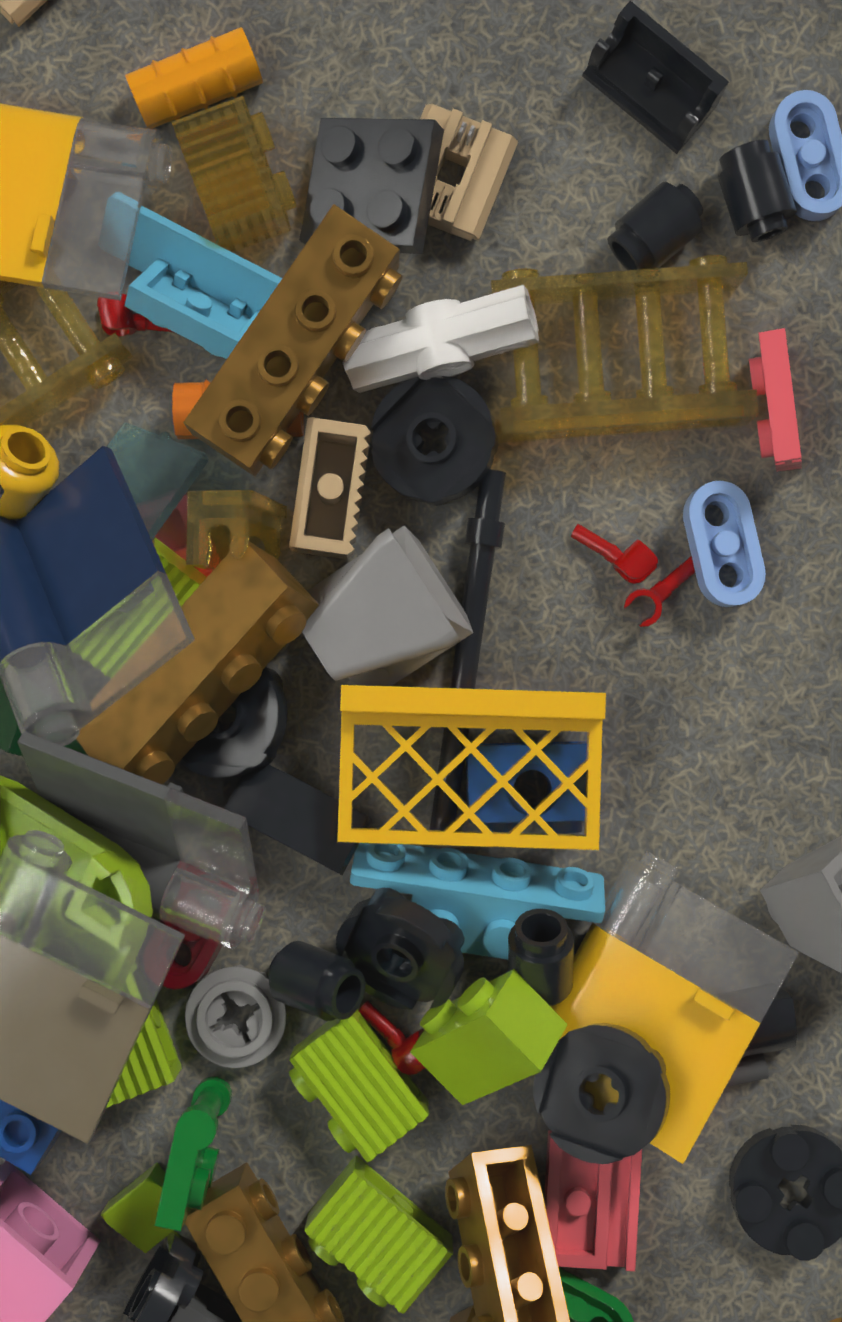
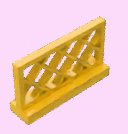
[337,685,606,850]

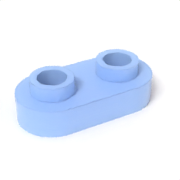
[769,90,842,221]
[683,481,766,607]

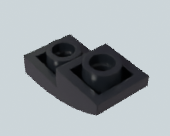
[222,765,372,876]

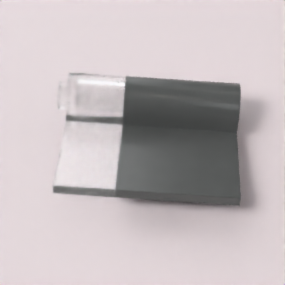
[17,731,265,950]

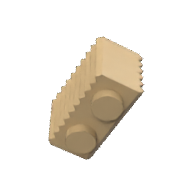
[289,417,371,560]

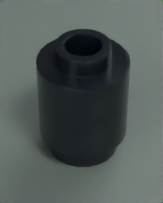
[718,139,797,242]
[607,182,703,277]
[508,909,574,1006]
[269,941,365,1021]

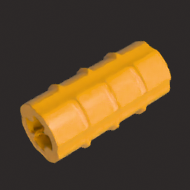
[125,27,263,130]

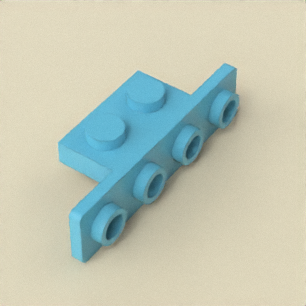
[99,194,282,359]
[350,843,605,960]

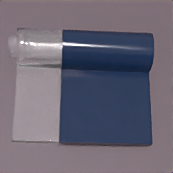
[0,446,195,746]

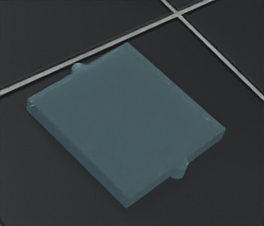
[107,422,209,540]

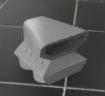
[302,526,473,686]

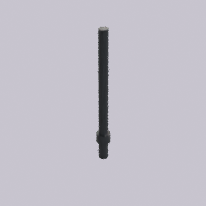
[429,469,506,831]

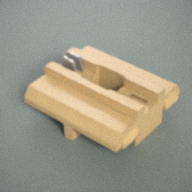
[420,104,518,241]

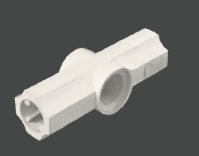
[343,285,539,393]

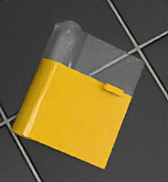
[0,103,172,301]
[550,850,800,1164]

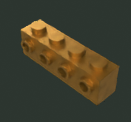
[183,204,403,477]
[70,538,319,784]
[445,1145,570,1322]
[185,1162,344,1322]

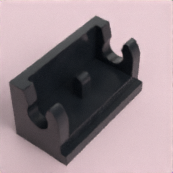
[582,0,729,154]

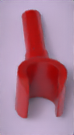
[97,294,175,337]
[570,524,658,584]
[624,556,695,627]
[358,1001,425,1075]

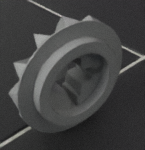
[185,964,287,1068]

